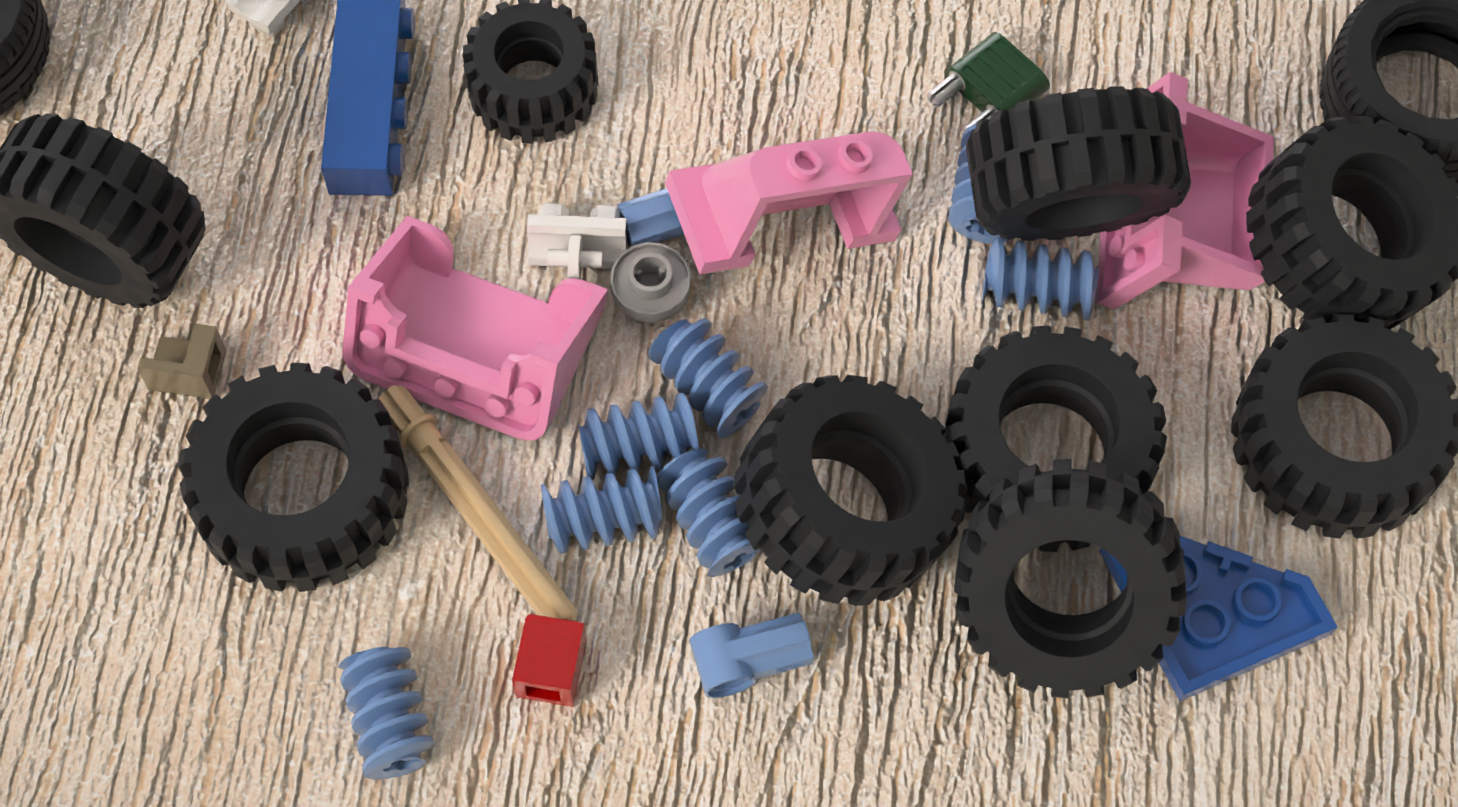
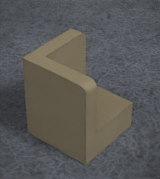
[137,323,226,399]

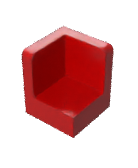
[512,614,587,707]

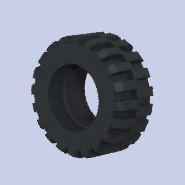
[966,86,1191,241]
[0,113,206,308]
[1246,116,1458,330]
[1231,313,1458,539]
[943,325,1167,552]
[179,362,409,592]
[734,375,967,606]
[954,459,1187,699]

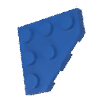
[1099,536,1338,701]

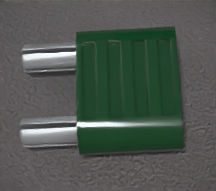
[927,32,1050,131]

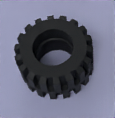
[462,0,598,144]

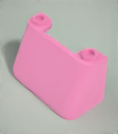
[342,216,608,441]

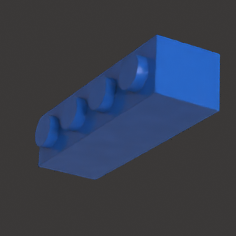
[321,0,415,196]

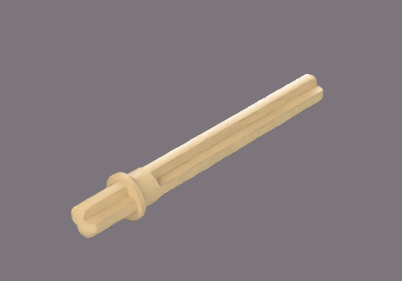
[378,385,578,621]

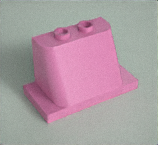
[1096,72,1274,310]
[665,131,913,274]

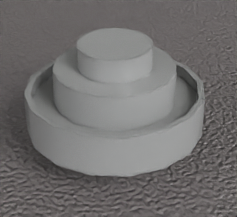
[610,242,691,323]

